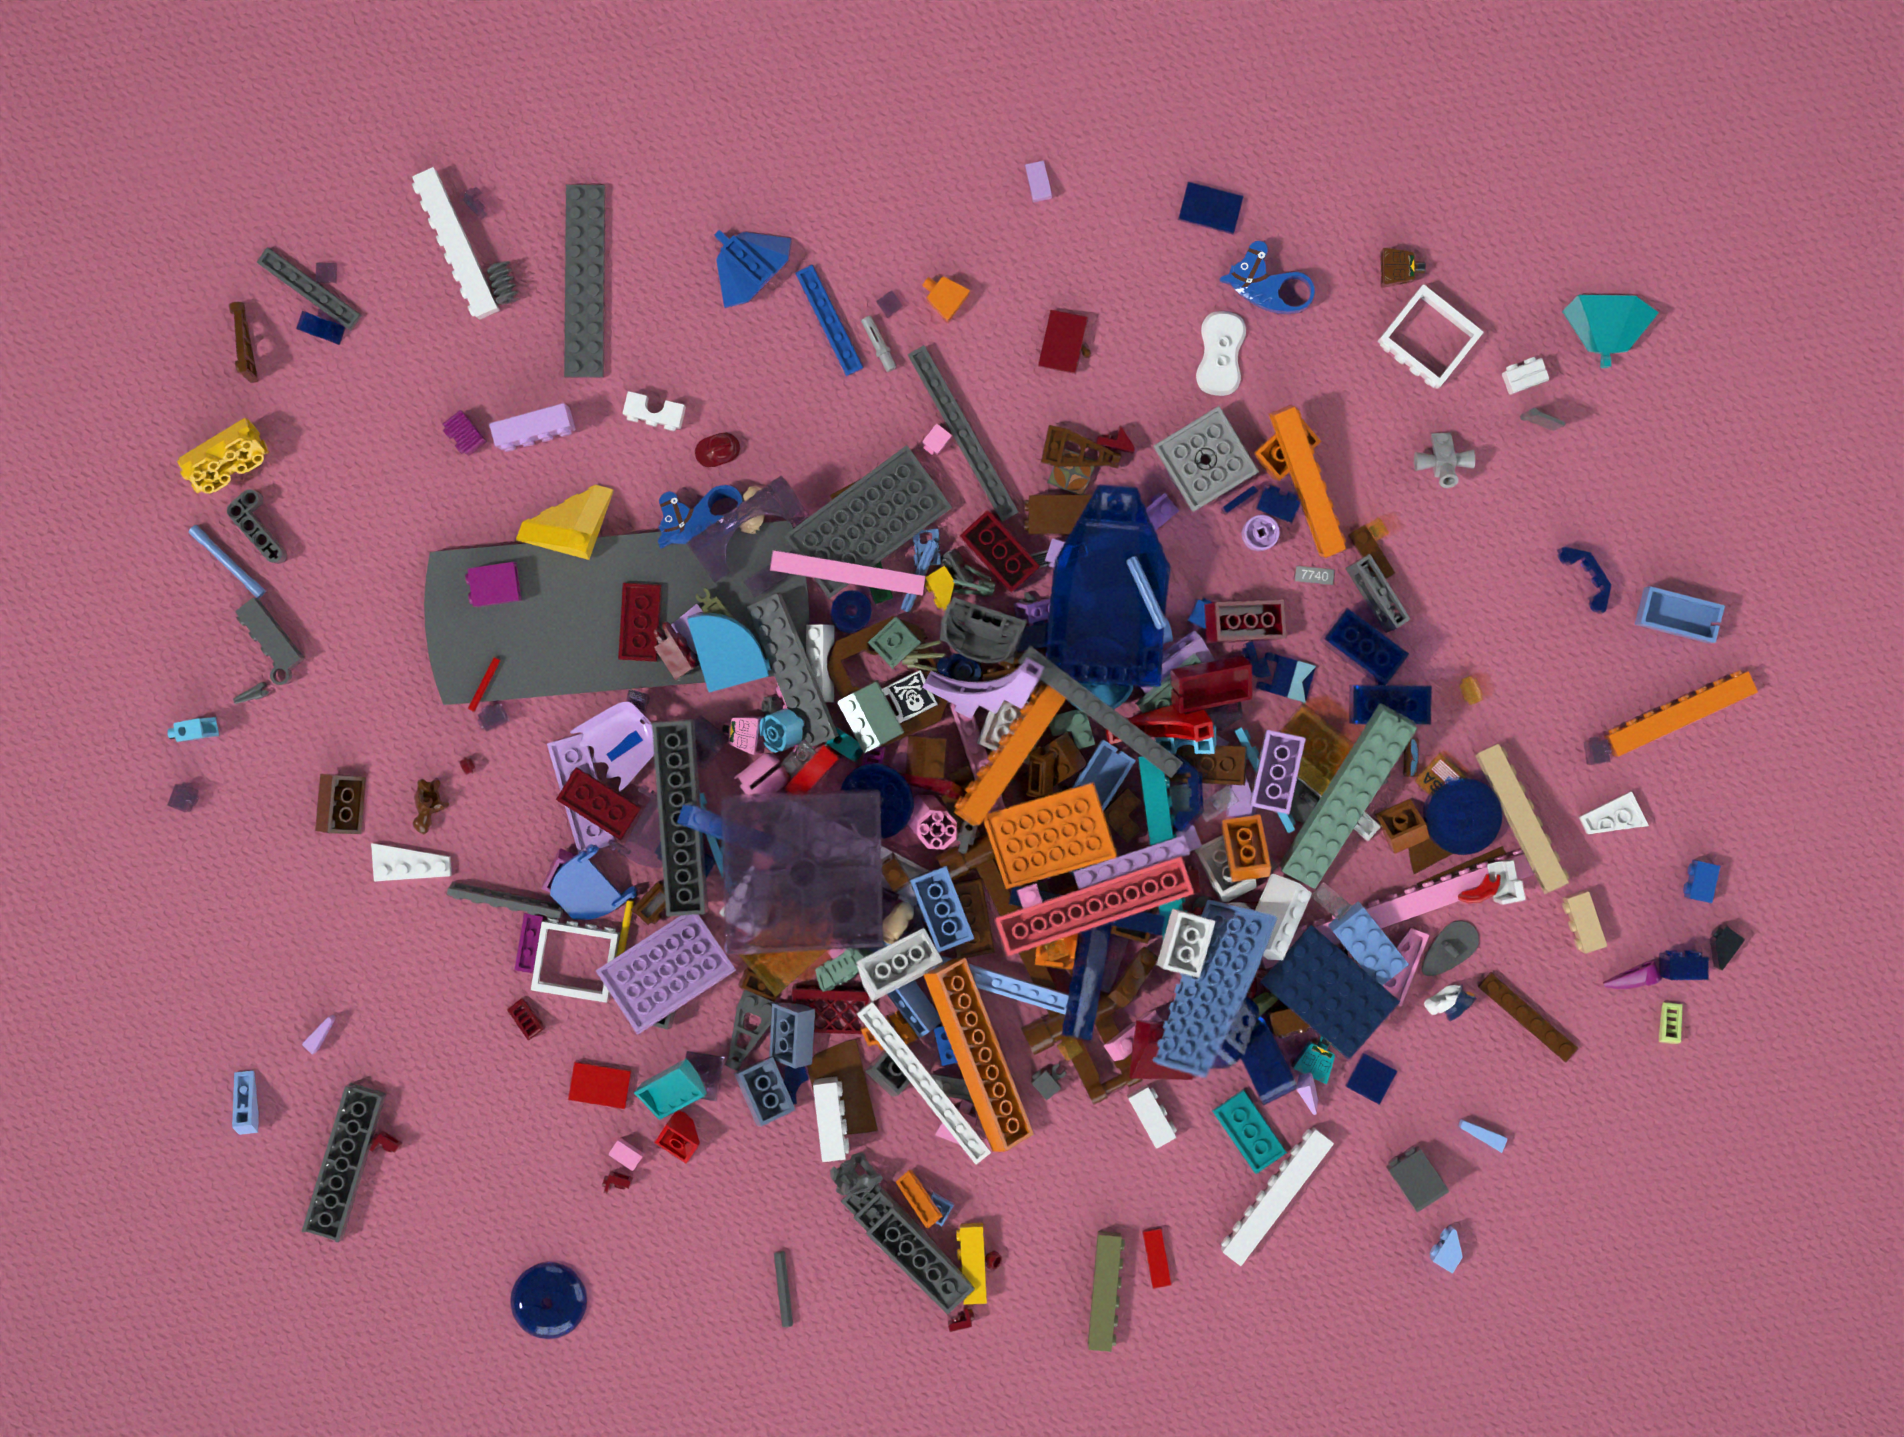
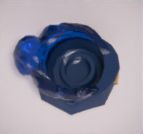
[937,653,983,682]

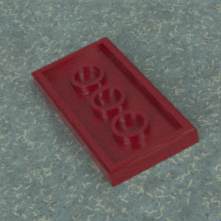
[618,583,662,662]
[555,767,641,841]

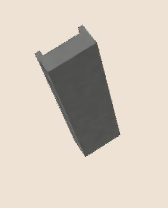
[302,1083,387,1243]

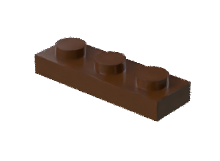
[1348,525,1395,579]

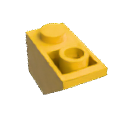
[924,566,954,611]

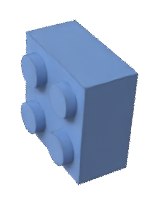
[930,1192,954,1226]

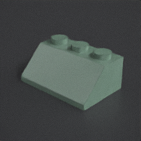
[838,681,904,753]

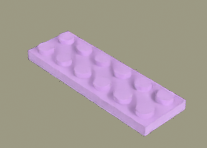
[547,733,616,853]

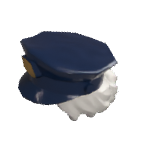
[1424,984,1476,1021]

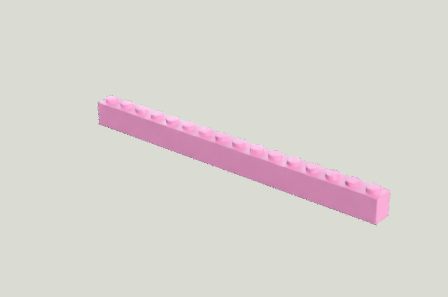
[1261,849,1535,969]

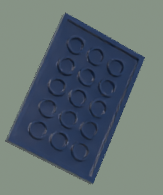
[1260,925,1400,1060]

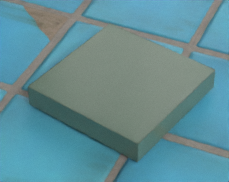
[868,616,921,669]

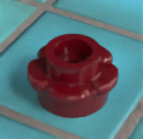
[459,757,475,775]
[985,1250,1002,1269]

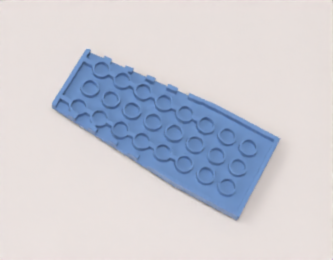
[1153,900,1277,1077]

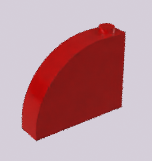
[785,744,841,802]

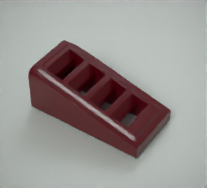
[507,997,545,1041]

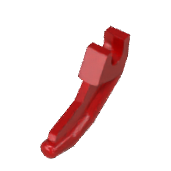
[1458,874,1501,904]

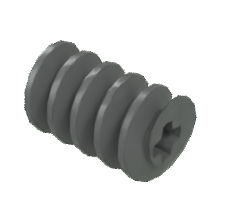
[487,261,519,304]

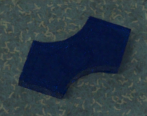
[784,1066,809,1105]

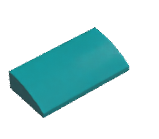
[634,1059,707,1120]

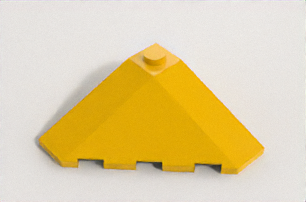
[516,485,614,560]

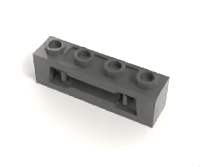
[1345,554,1410,633]

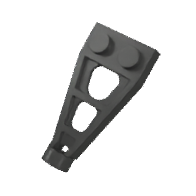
[725,989,775,1071]

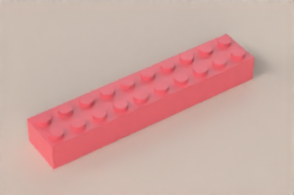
[995,857,1194,956]

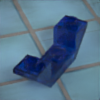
[1557,547,1612,614]
[1174,754,1204,832]

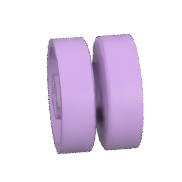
[1241,515,1279,551]

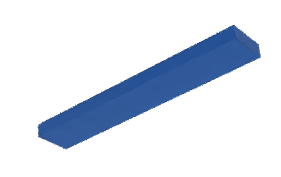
[795,265,863,377]

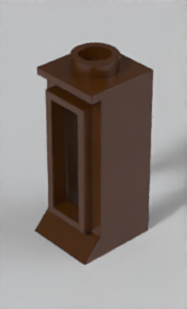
[1026,746,1055,799]

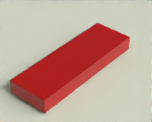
[1142,1228,1172,1289]

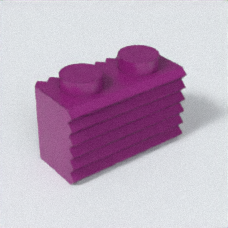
[442,410,487,456]

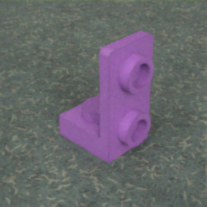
[1014,597,1060,624]

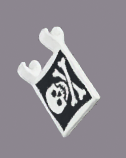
[882,670,938,723]

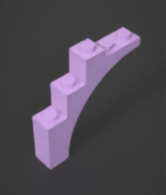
[922,658,1044,719]

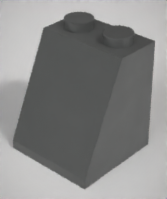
[1386,1146,1450,1213]

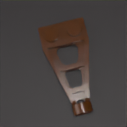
[229,302,258,383]
[1040,425,1121,469]

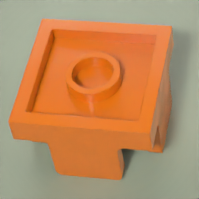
[1035,933,1078,970]

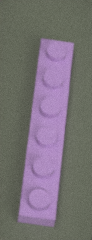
[1073,836,1190,890]

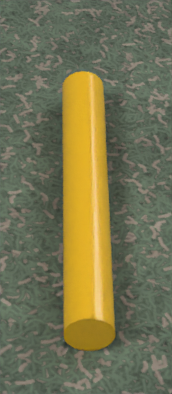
[616,900,634,957]

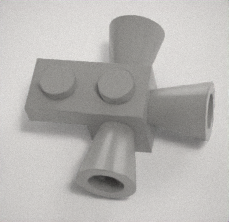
[1414,433,1475,488]

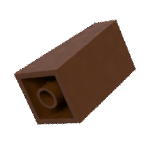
[1024,495,1100,536]
[906,736,946,778]

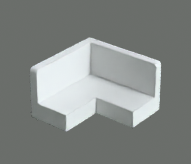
[1487,859,1525,904]

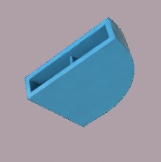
[687,613,771,692]

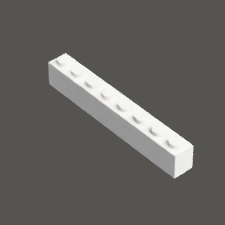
[412,167,500,320]
[1221,1127,1334,1266]

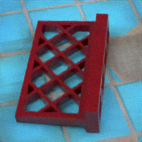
[792,984,869,1035]

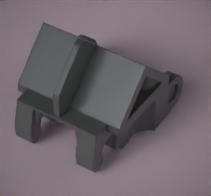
[830,1152,883,1201]

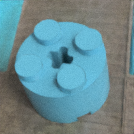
[759,708,804,752]

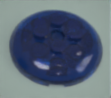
[839,763,914,839]
[510,1262,587,1339]

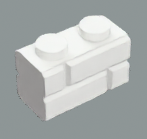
[1502,357,1549,395]

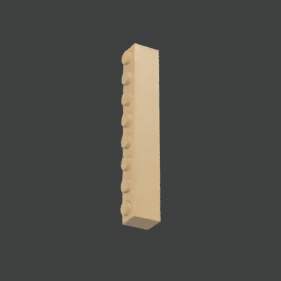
[1475,744,1569,894]

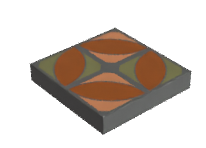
[1047,448,1096,495]

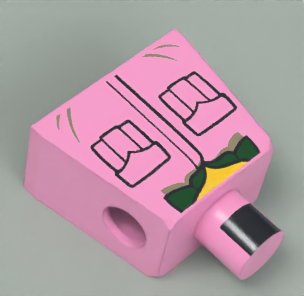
[722,716,765,755]

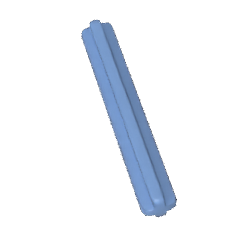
[901,540,938,612]
[1127,556,1167,629]

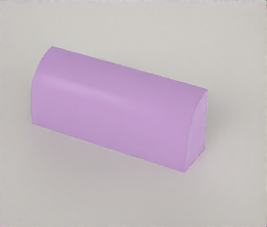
[1135,630,1215,694]

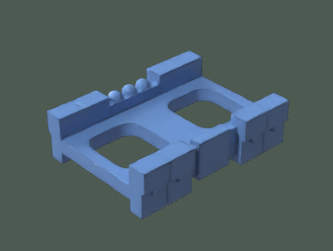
[913,529,941,567]

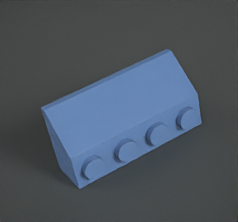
[910,866,974,952]

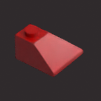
[654,1110,700,1163]

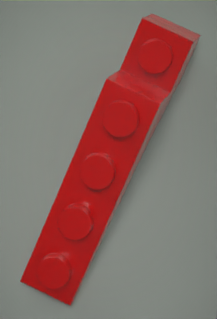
[1106,705,1214,744]

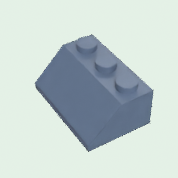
[769,1002,815,1068]
[734,1057,796,1126]

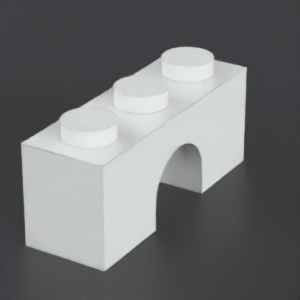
[623,391,686,431]

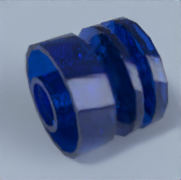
[830,590,872,634]

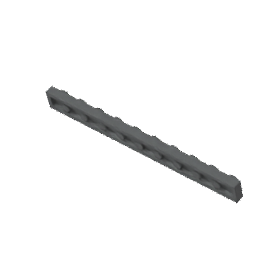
[907,345,1019,522]
[1018,646,1183,778]

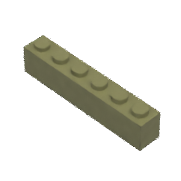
[1088,1231,1125,1352]

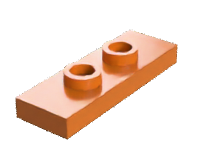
[895,1170,943,1228]

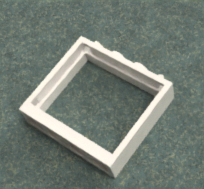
[1377,284,1484,389]
[531,918,620,1003]

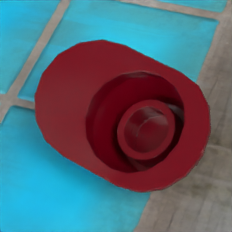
[695,432,740,468]

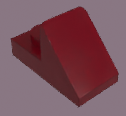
[1096,425,1135,453]

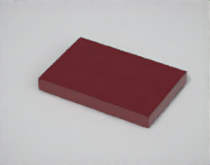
[1038,310,1088,374]

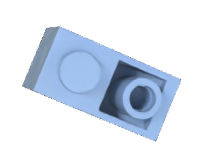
[1430,1225,1463,1274]

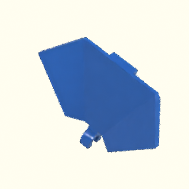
[714,230,792,308]

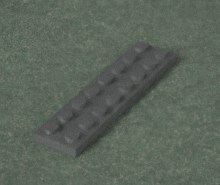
[747,592,839,750]

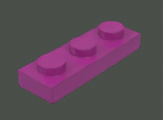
[514,913,544,973]

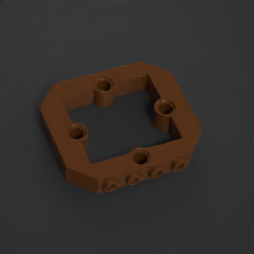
[827,616,948,747]

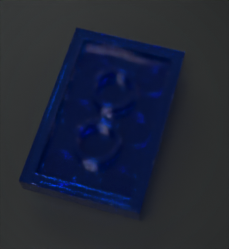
[1178,182,1244,235]

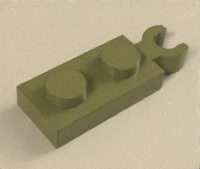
[695,587,735,619]

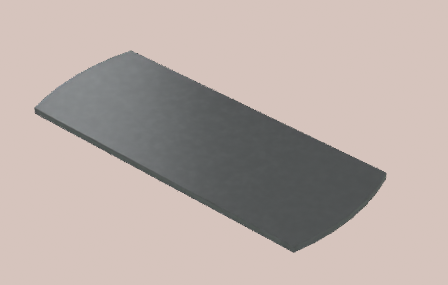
[424,520,810,705]

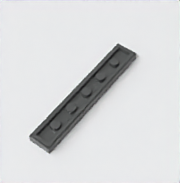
[256,247,362,331]

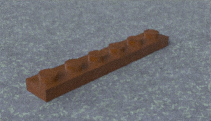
[1478,973,1578,1063]

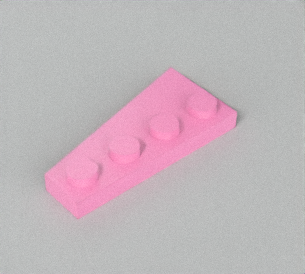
[1382,928,1429,1006]

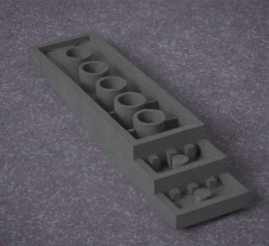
[841,1174,975,1315]

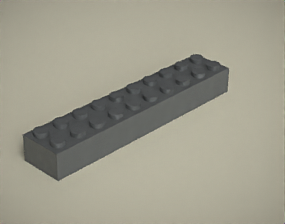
[652,719,709,916]

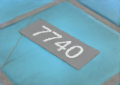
[1295,566,1334,585]

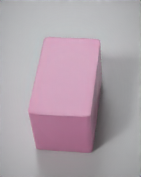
[608,1138,644,1171]

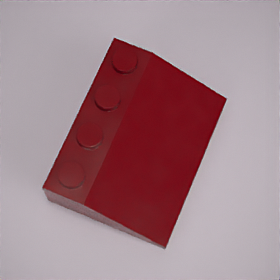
[1129,1020,1194,1080]

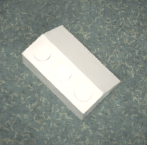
[1157,909,1215,978]

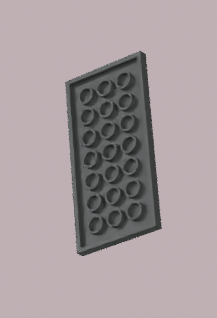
[783,445,952,599]

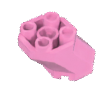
[905,794,957,849]

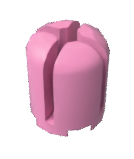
[734,753,790,807]

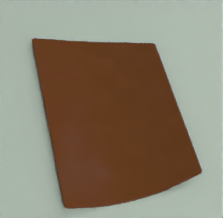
[1409,812,1507,888]
[807,1040,878,1135]

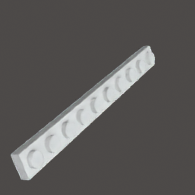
[857,1001,991,1164]

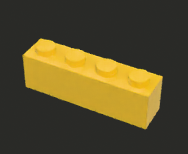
[956,1223,987,1305]

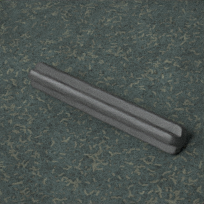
[774,1251,793,1328]

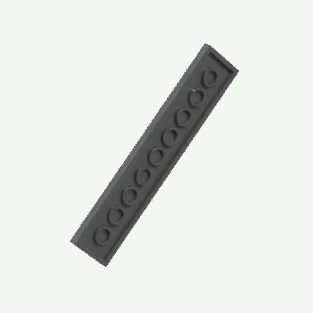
[564,185,605,378]

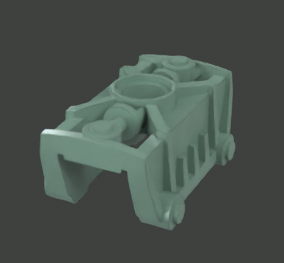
[815,941,873,992]

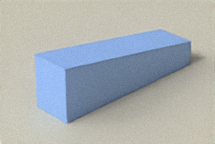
[1458,1119,1508,1153]

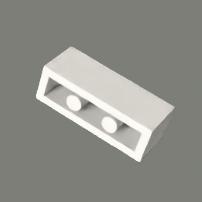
[1127,1085,1177,1149]

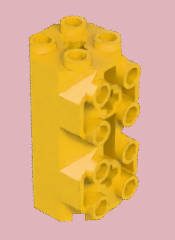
[177,418,269,494]

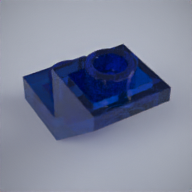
[296,311,346,345]

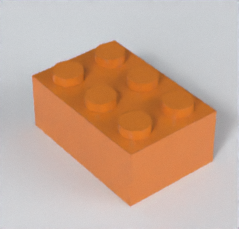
[1222,815,1271,882]

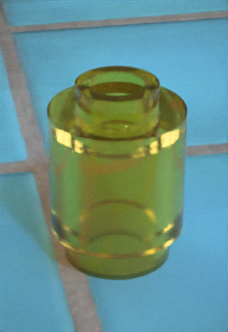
[1459,675,1484,705]

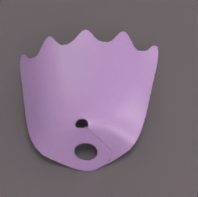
[570,702,654,791]

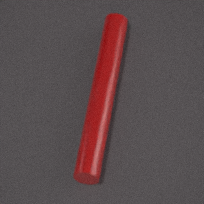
[468,657,501,712]

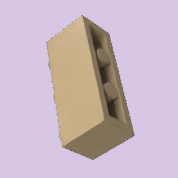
[1562,890,1607,954]

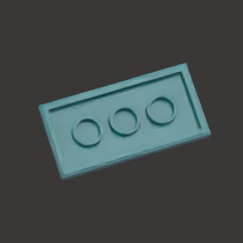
[1212,1089,1287,1174]

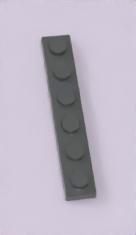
[447,882,564,919]

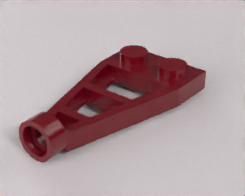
[888,771,967,800]

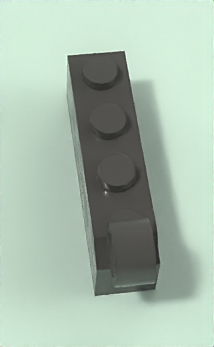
[235,597,305,685]

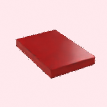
[568,1061,632,1109]

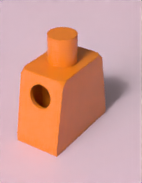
[922,276,970,322]

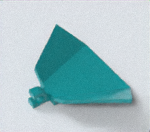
[1562,295,1659,368]

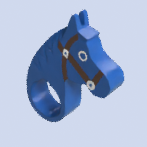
[1219,241,1315,314]
[658,485,744,548]

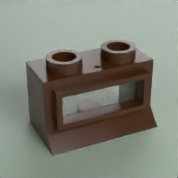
[631,881,666,925]

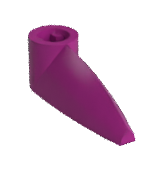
[1603,961,1662,989]

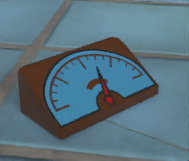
[1403,738,1419,777]

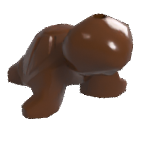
[413,779,449,835]

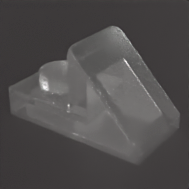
[1196,785,1239,822]

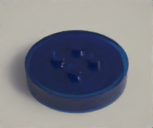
[1423,777,1502,855]

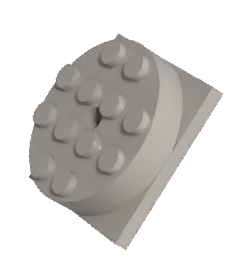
[1153,406,1259,512]

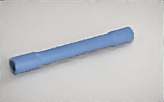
[188,524,266,599]

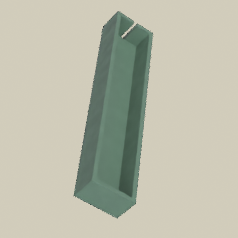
[1279,703,1417,889]

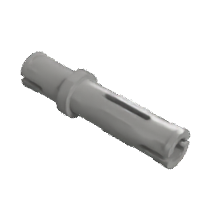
[861,315,897,372]

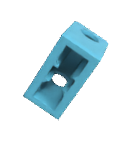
[167,717,219,742]

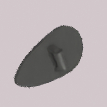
[1422,921,1479,976]

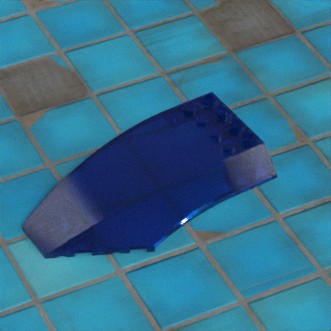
[1046,485,1171,688]

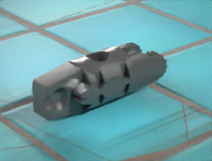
[956,819,978,854]

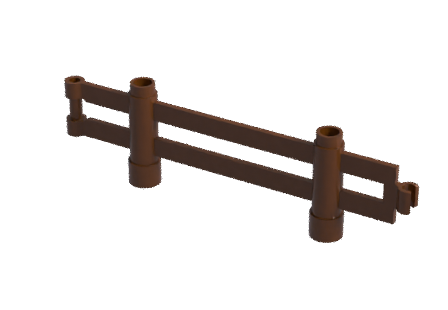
[936,765,1143,1105]

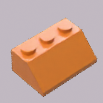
[1254,418,1322,481]

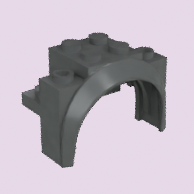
[940,597,1027,664]

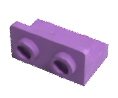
[1135,492,1179,536]

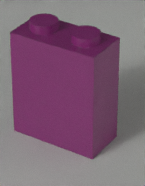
[465,562,522,608]

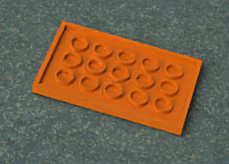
[983,782,1117,889]

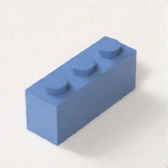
[887,980,942,1038]

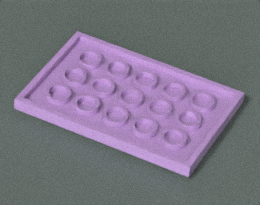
[596,915,736,1035]

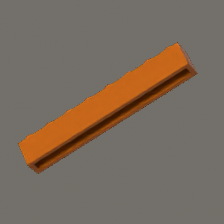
[1269,405,1346,558]
[1604,669,1758,757]

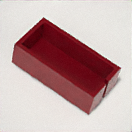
[1170,655,1252,713]

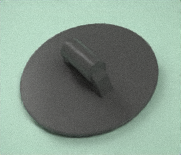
[1289,779,1320,823]

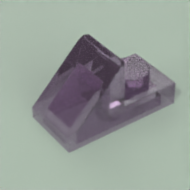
[626,689,650,723]

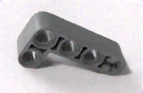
[227,489,287,564]

